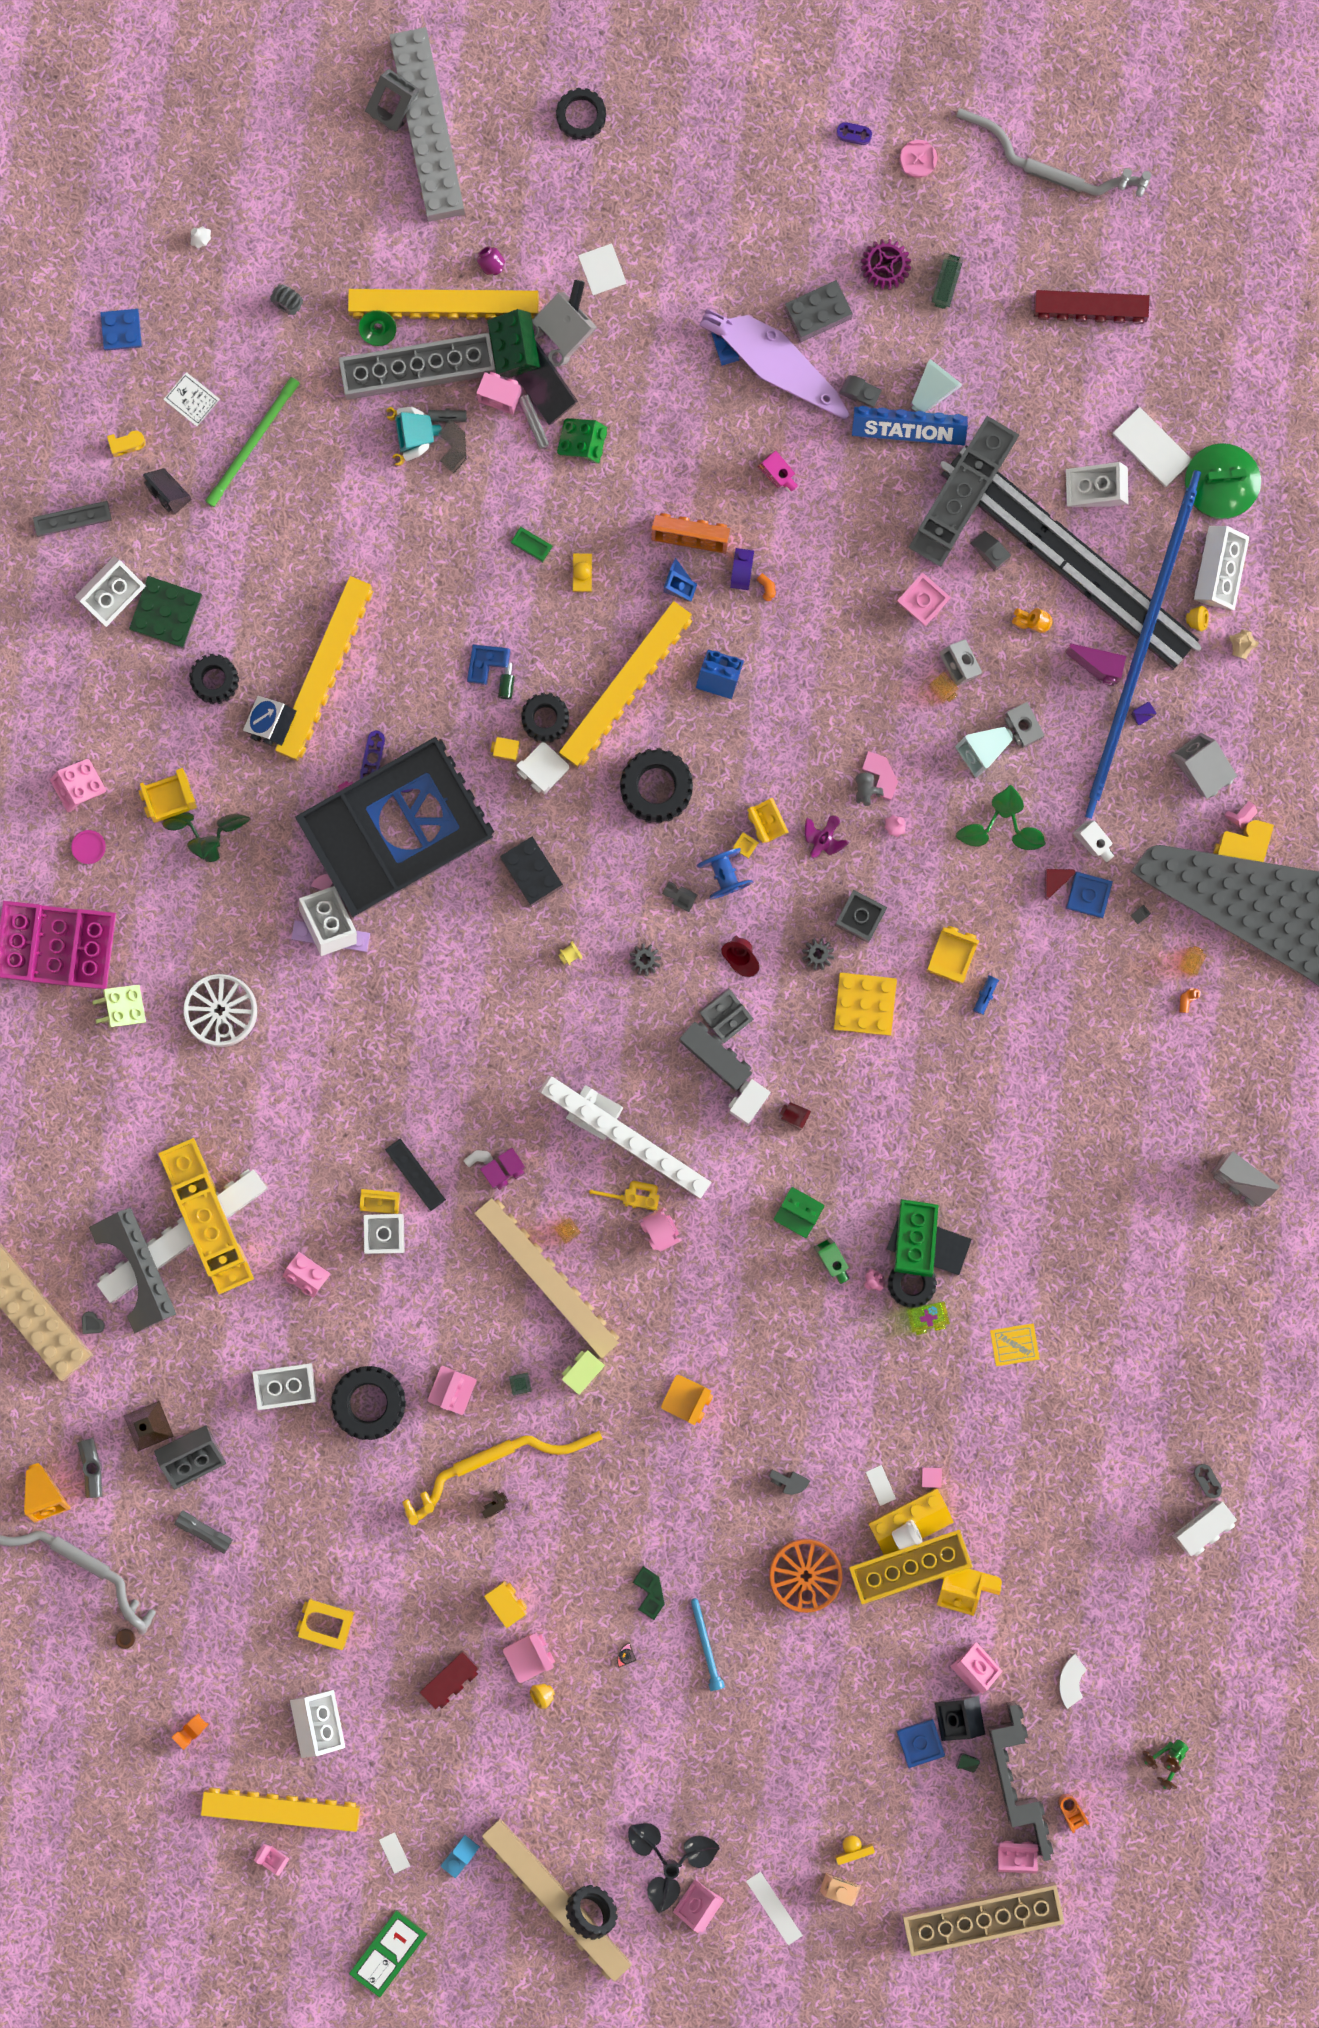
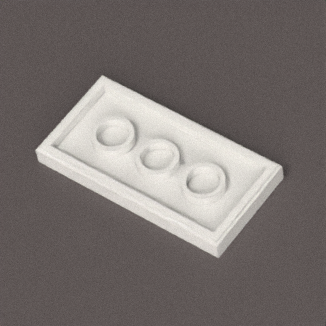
[1112,407,1192,488]

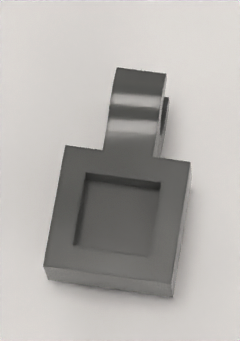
[662,882,698,912]

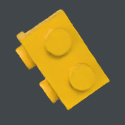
[747,798,789,843]

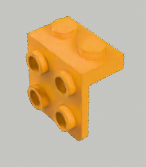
[661,1375,713,1425]

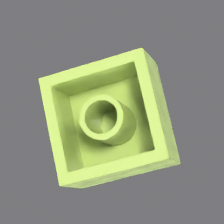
[562,1350,605,1395]

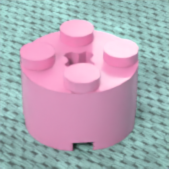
[640,1207,681,1252]

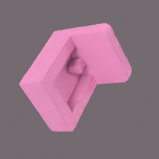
[254,1844,289,1875]

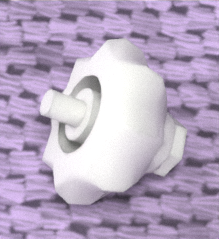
[190,226,211,249]

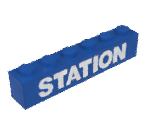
[852,406,968,446]

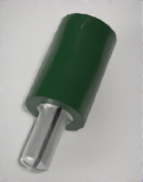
[498,663,515,700]

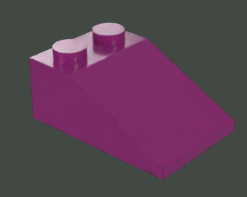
[1066,643,1126,686]

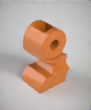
[172,1713,209,1750]

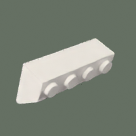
[1194,526,1249,610]

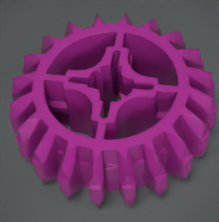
[860,239,911,290]

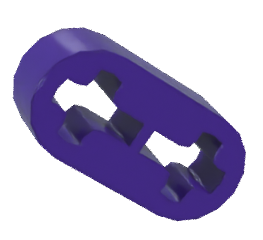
[837,122,872,145]

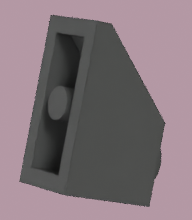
[970,531,1011,571]

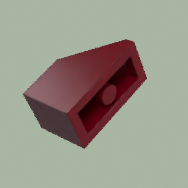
[780,1102,811,1130]

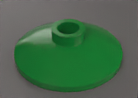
[359,310,397,346]

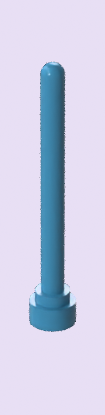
[691,1598,725,1691]

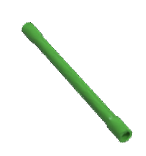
[205,377,300,507]

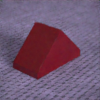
[1045,869,1076,900]

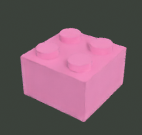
[477,372,521,415]

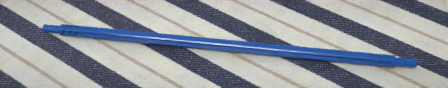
[1085,470,1201,819]

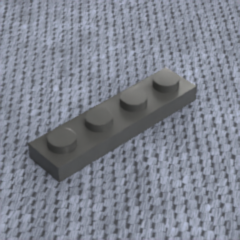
[33,501,112,537]

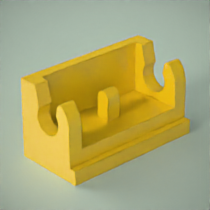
[360,1189,401,1214]

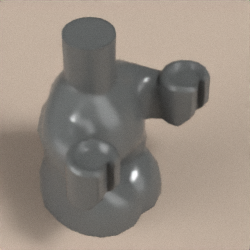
[855,773,884,806]

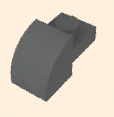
[839,375,882,408]
[769,1469,810,1495]

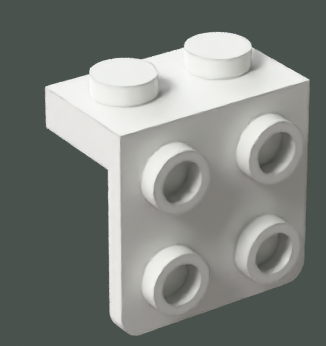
[516,742,569,795]

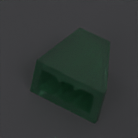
[932,253,964,309]

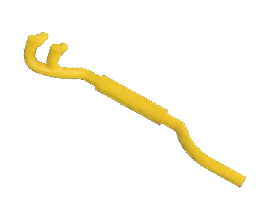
[402,1431,603,1525]

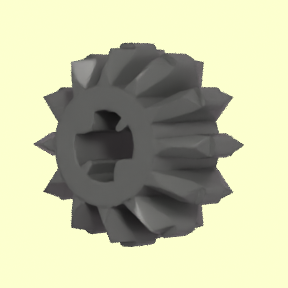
[270,284,303,315]
[802,938,834,971]
[629,943,661,976]

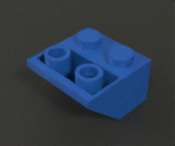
[696,649,744,699]

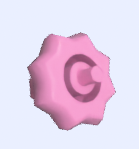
[885,814,906,837]
[864,1269,886,1291]

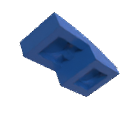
[710,331,740,366]

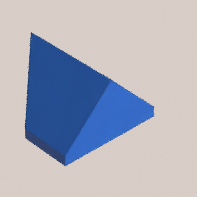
[663,558,697,602]

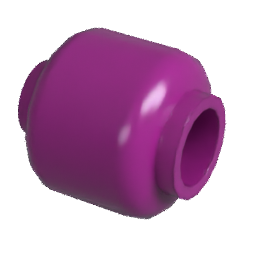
[477,246,505,275]

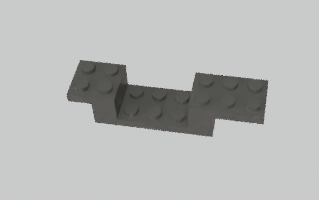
[908,416,1020,567]
[988,1701,1054,1861]

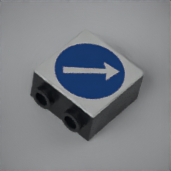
[243,696,297,746]

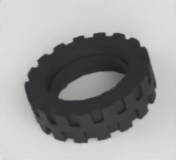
[556,88,606,141]
[565,1885,618,1940]

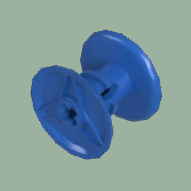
[696,848,754,900]

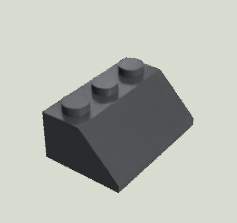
[154,1425,226,1490]

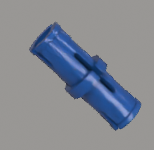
[973,975,999,1015]

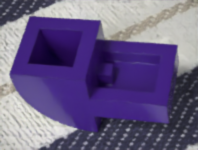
[730,548,754,590]

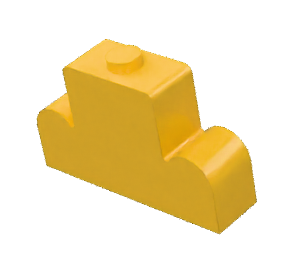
[1213,820,1274,862]

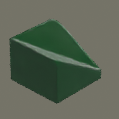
[956,1753,980,1773]

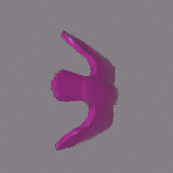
[805,815,849,859]

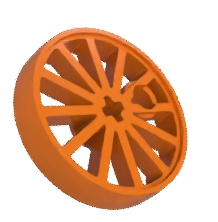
[769,1538,843,1613]

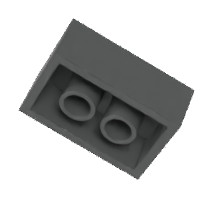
[784,280,853,343]

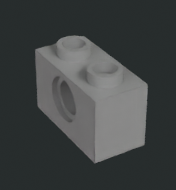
[939,639,983,686]
[1004,702,1045,748]

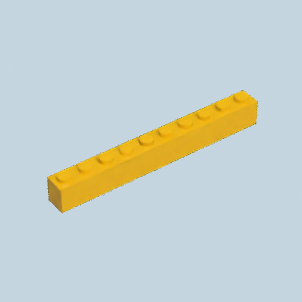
[348,289,539,320]
[275,576,374,762]
[559,601,693,768]

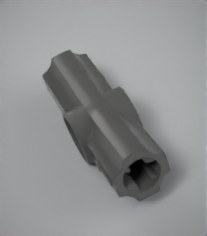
[77,1438,103,1498]

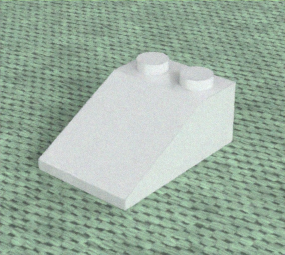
[1066,462,1128,507]

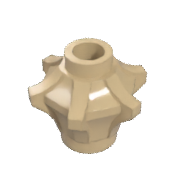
[1229,629,1259,659]

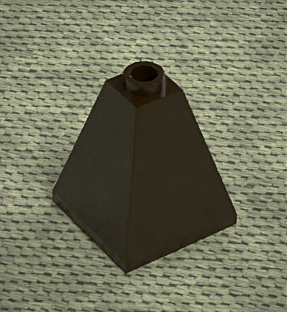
[124,1401,174,1451]

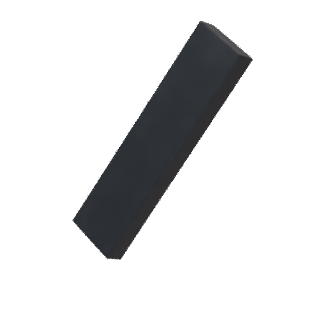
[385,1138,446,1211]

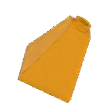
[24,1463,71,1523]

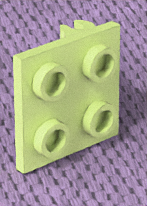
[92,985,146,1027]

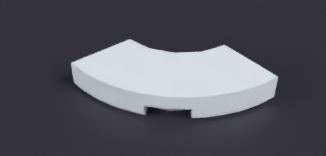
[1059,1654,1087,1709]

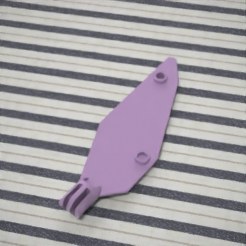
[700,309,849,419]

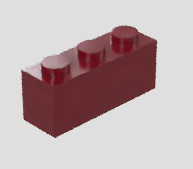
[420,1651,479,1710]

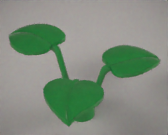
[955,785,1046,850]

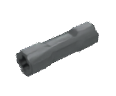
[174,1511,233,1554]

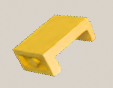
[138,768,197,823]
[926,926,979,985]

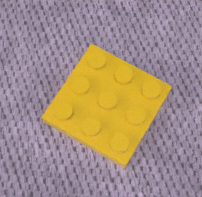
[834,972,897,1036]

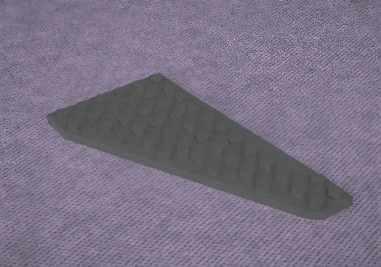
[1130,845,1319,987]

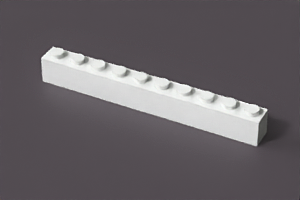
[538,1076,711,1198]
[97,1169,268,1303]

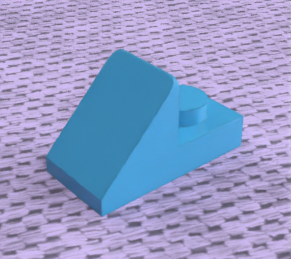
[440,1835,480,1879]

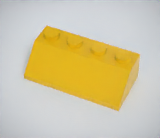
[867,1488,954,1555]

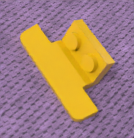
[937,1569,1002,1616]

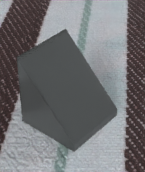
[1130,905,1151,924]

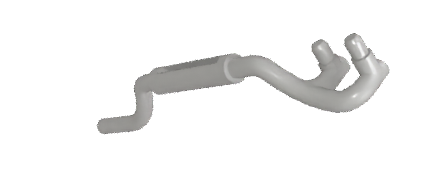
[956,108,1151,197]
[0,1531,156,1635]

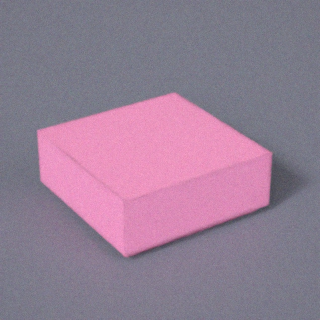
[922,1467,942,1488]

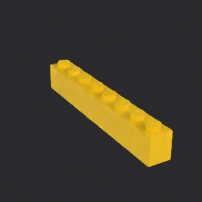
[201,1787,360,1832]

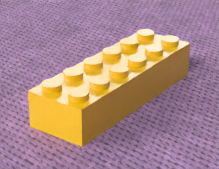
[849,1529,973,1605]

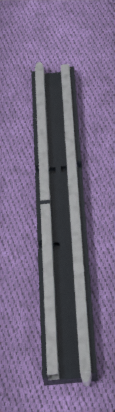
[940,445,1201,670]

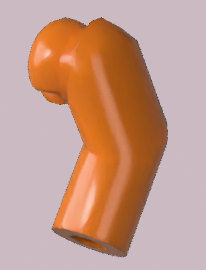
[1179,988,1200,1013]

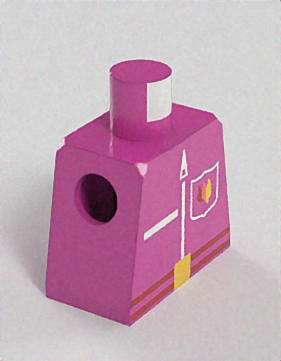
[757,451,798,493]

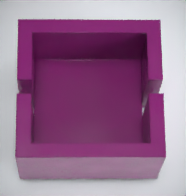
[480,1148,526,1190]

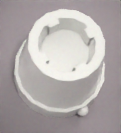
[892,1519,923,1550]

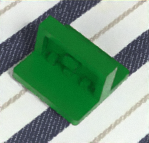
[774,1187,825,1238]

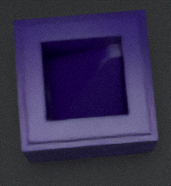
[1131,702,1157,725]

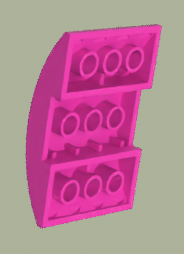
[0,901,116,989]

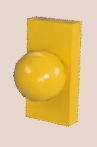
[573,553,592,592]
[835,1835,875,1865]

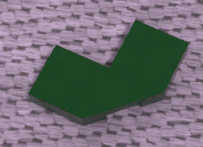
[632,1566,665,1620]

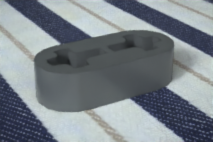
[1194,1464,1222,1498]

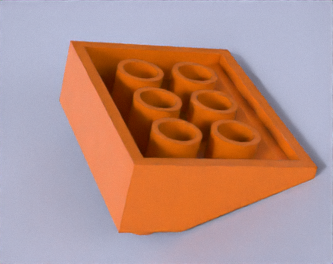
[651,513,730,554]

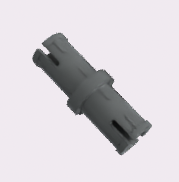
[428,408,467,424]

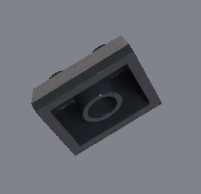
[935,1696,986,1741]

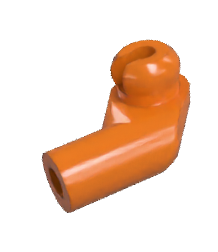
[756,573,776,601]

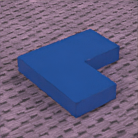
[467,644,510,685]

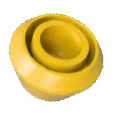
[1186,606,1209,632]
[530,1683,555,1709]

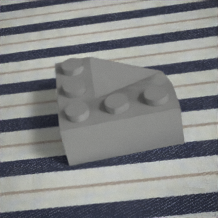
[1211,1152,1280,1207]

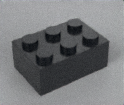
[500,836,563,907]

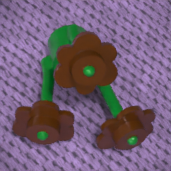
[1142,1739,1189,1790]

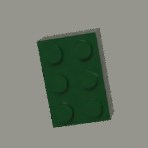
[487,309,540,378]

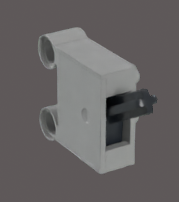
[532,279,597,367]

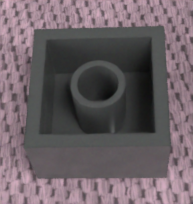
[835,890,887,943]

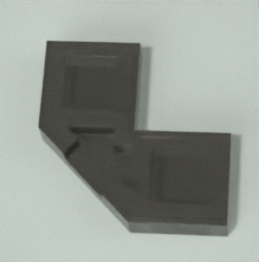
[438,420,467,474]

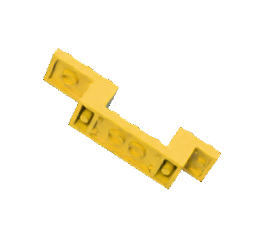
[158,1138,255,1295]

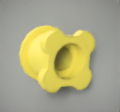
[558,941,582,966]

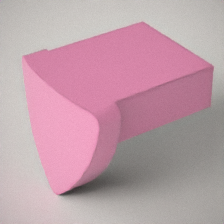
[1224,801,1257,830]

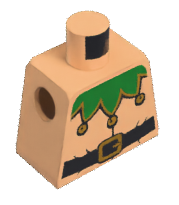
[820,1873,861,1906]

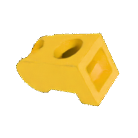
[107,430,146,457]

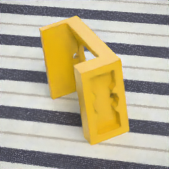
[296,1598,355,1650]

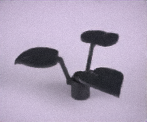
[628,1823,720,1913]

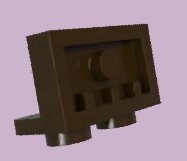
[482,1490,509,1519]

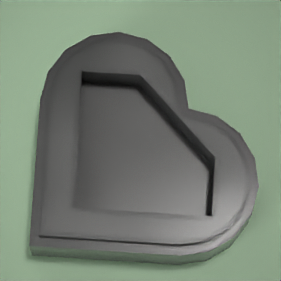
[82,1311,105,1334]

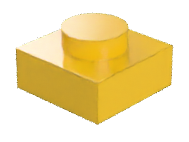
[732,832,759,859]

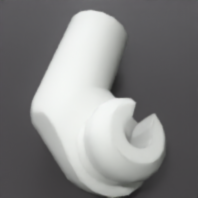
[463,1150,493,1167]

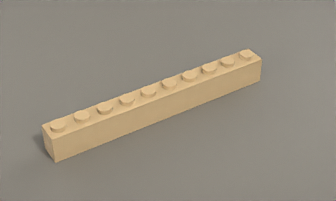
[475,1198,619,1358]
[482,1818,632,1982]

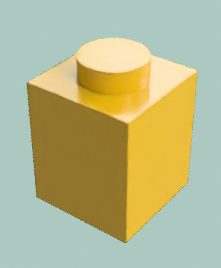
[490,737,520,762]

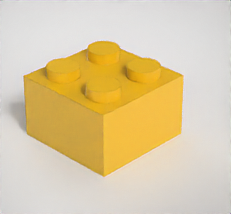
[484,1580,527,1629]

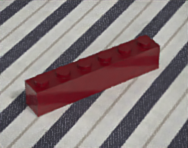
[1034,290,1150,324]

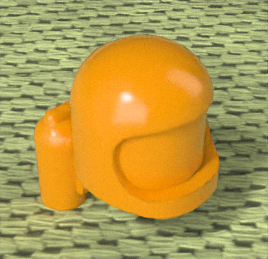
[1012,608,1052,633]

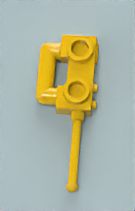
[589,1181,660,1211]

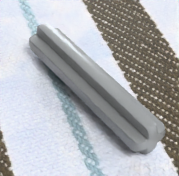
[519,395,549,449]

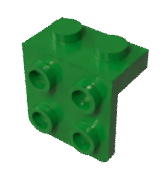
[557,418,608,464]

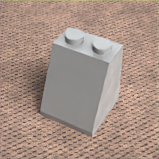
[1171,733,1238,798]

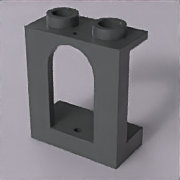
[365,69,420,132]

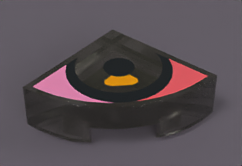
[617,1642,637,1668]

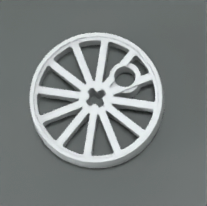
[184,974,257,1047]

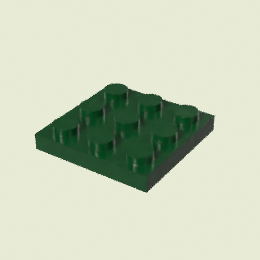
[129,576,202,648]

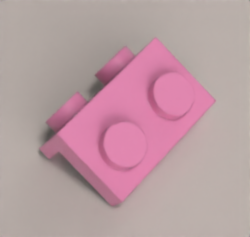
[283,1252,330,1298]
[998,1841,1038,1873]

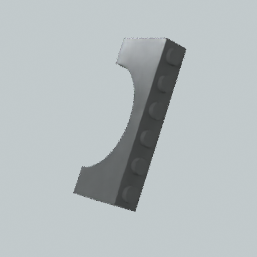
[89,1208,176,1333]

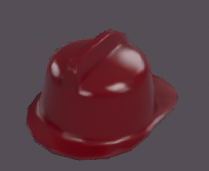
[721,935,760,977]

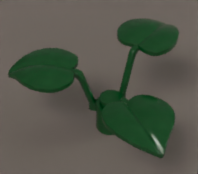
[162,812,251,862]

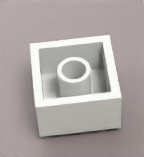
[728,1079,771,1126]
[364,1214,405,1254]

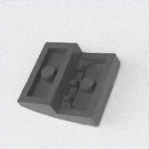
[699,988,754,1043]

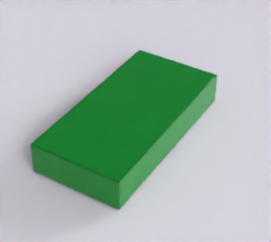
[511,526,553,563]

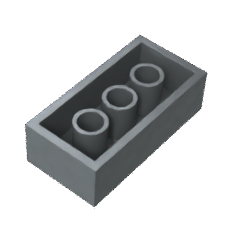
[679,1021,752,1092]

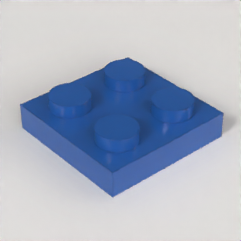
[100,309,142,351]

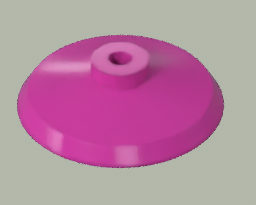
[71,830,106,864]

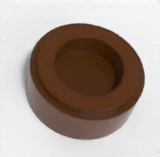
[115,1629,136,1649]

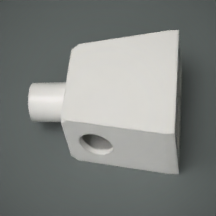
[1072,821,1115,862]

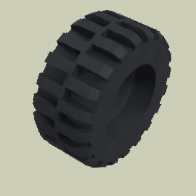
[620,748,693,824]
[331,1366,406,1440]

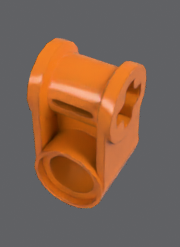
[1058,1794,1090,1833]

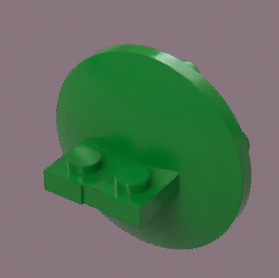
[1184,443,1261,519]

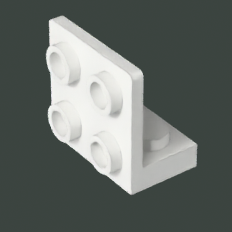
[566,1085,623,1140]

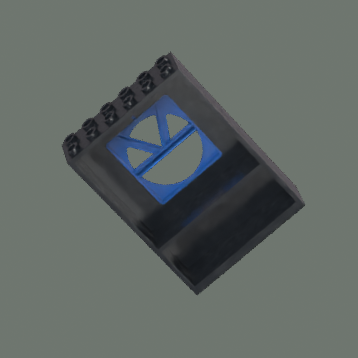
[295,736,494,918]

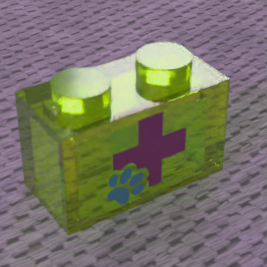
[906,1301,950,1335]

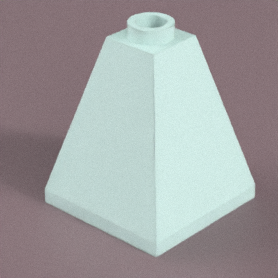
[911,359,962,412]
[955,727,1013,778]

